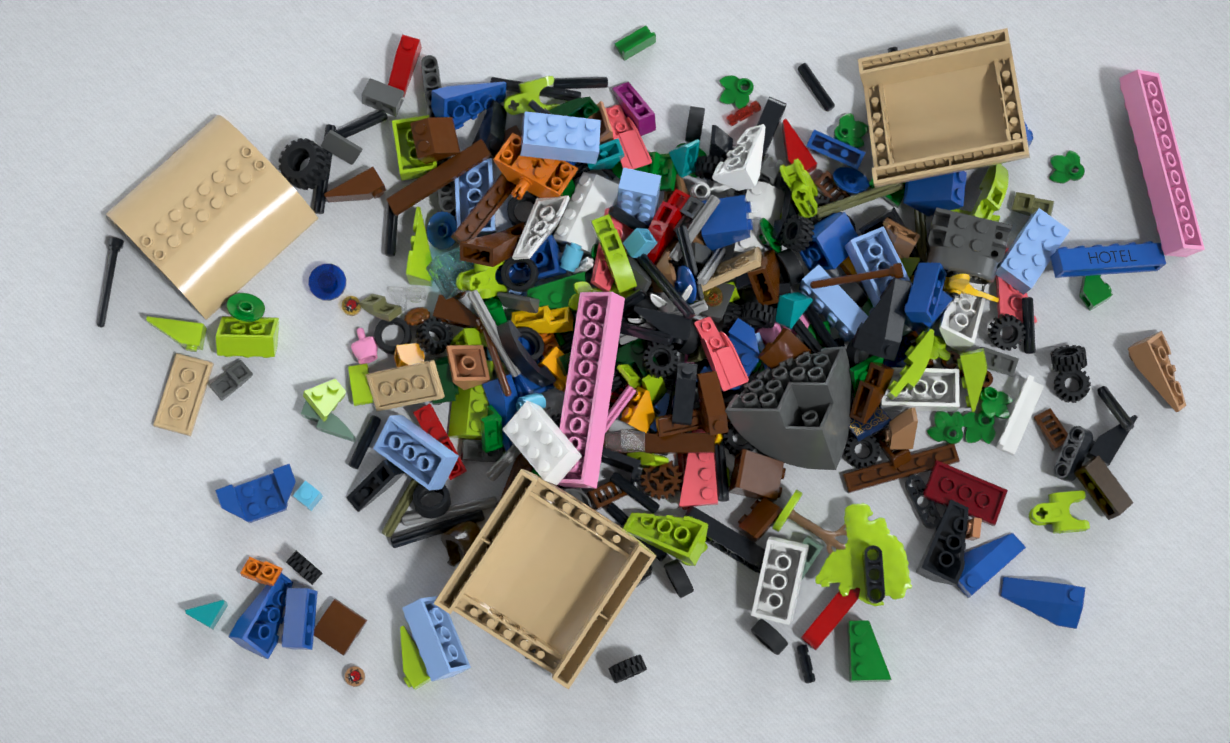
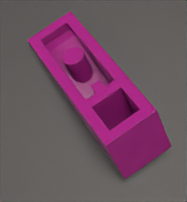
[612,81,656,136]

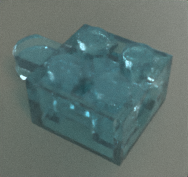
[426,247,474,299]

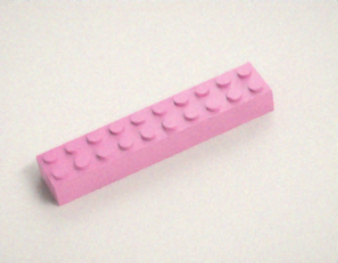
[1119,69,1205,257]
[558,292,625,489]

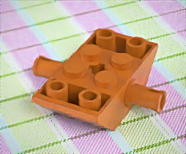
[493,133,578,200]

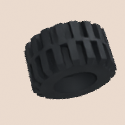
[278,138,331,190]

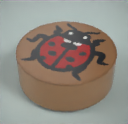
[345,666,365,687]

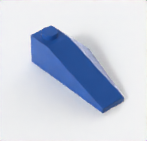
[431,82,506,130]
[495,235,567,285]
[482,374,518,452]
[957,533,1026,598]
[228,572,293,659]
[1001,577,1086,629]

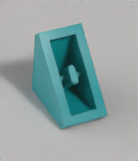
[587,138,625,170]
[669,139,700,178]
[775,292,813,329]
[185,600,228,629]

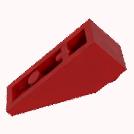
[388,34,422,97]
[782,119,818,173]

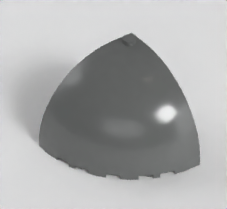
[725,347,852,470]

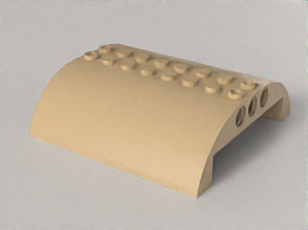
[858,28,1030,188]
[105,115,318,320]
[434,469,656,689]

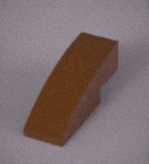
[849,362,895,424]

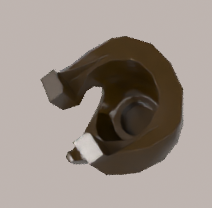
[441,521,481,567]

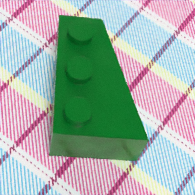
[527,272,586,314]
[847,620,892,683]

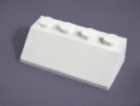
[553,172,619,254]
[733,181,785,257]

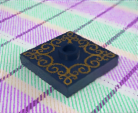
[849,405,891,441]

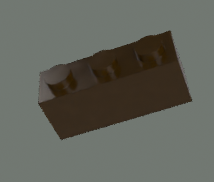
[1074,456,1134,520]

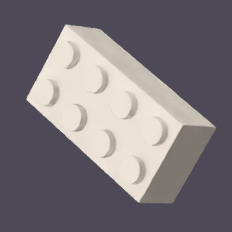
[879,367,959,412]
[502,401,582,485]
[751,536,809,625]

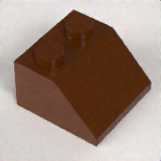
[410,117,460,164]
[737,498,783,544]

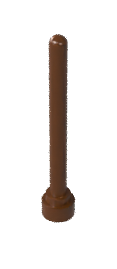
[810,263,904,289]
[475,318,511,397]

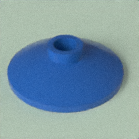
[833,167,869,194]
[427,212,457,249]
[674,265,697,304]

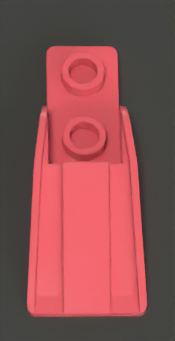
[606,104,652,170]
[694,317,749,391]

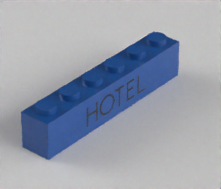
[1050,241,1166,278]

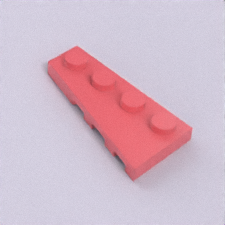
[591,208,634,292]
[996,248,1037,324]
[679,429,718,508]

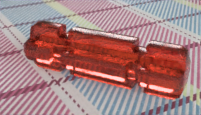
[726,101,761,126]

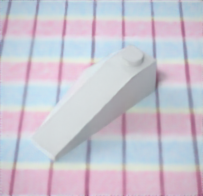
[712,124,766,191]
[512,196,570,260]
[939,282,989,353]

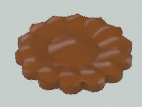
[404,307,430,326]

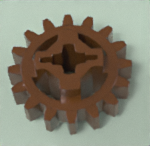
[641,460,683,501]

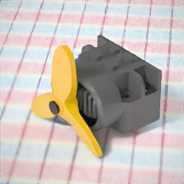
[910,207,1012,303]

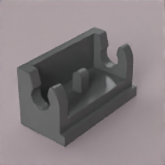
[362,78,404,117]
[758,157,784,186]
[980,347,1019,377]

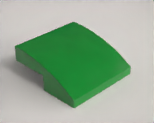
[646,152,677,191]

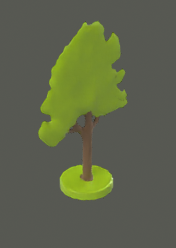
[772,489,912,606]

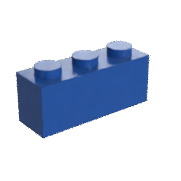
[806,129,866,170]
[905,263,947,322]
[281,588,318,650]

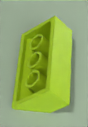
[448,360,494,440]

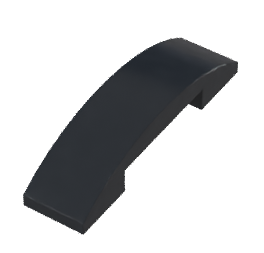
[772,175,799,245]
[497,320,556,387]

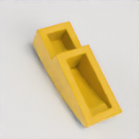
[511,306,574,333]

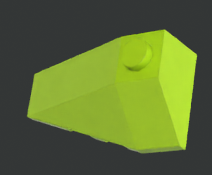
[406,207,437,286]
[623,513,708,566]

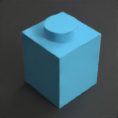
[623,228,657,258]
[293,481,323,511]

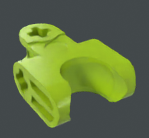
[503,75,559,115]
[780,159,818,218]
[456,261,507,299]
[1029,490,1090,534]

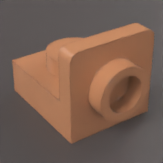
[965,518,982,541]

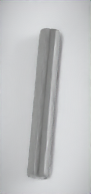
[669,195,720,262]
[697,248,726,286]

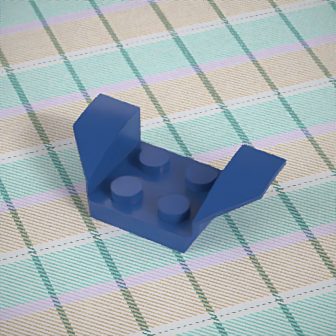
[696,318,760,391]
[215,464,296,523]

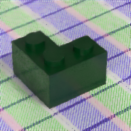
[615,338,659,379]
[428,356,459,404]

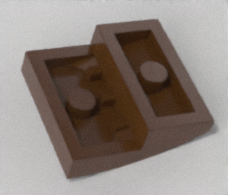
[758,328,812,370]
[314,599,368,656]

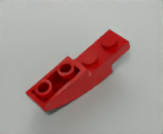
[647,189,691,264]
[413,403,467,480]

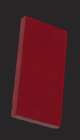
[922,460,1008,526]

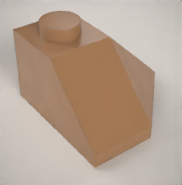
[883,218,920,259]
[649,249,676,293]
[885,408,918,449]

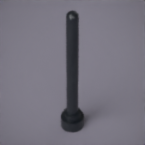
[97,238,124,328]

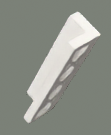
[996,375,1044,456]

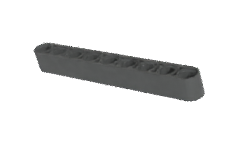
[421,55,456,216]

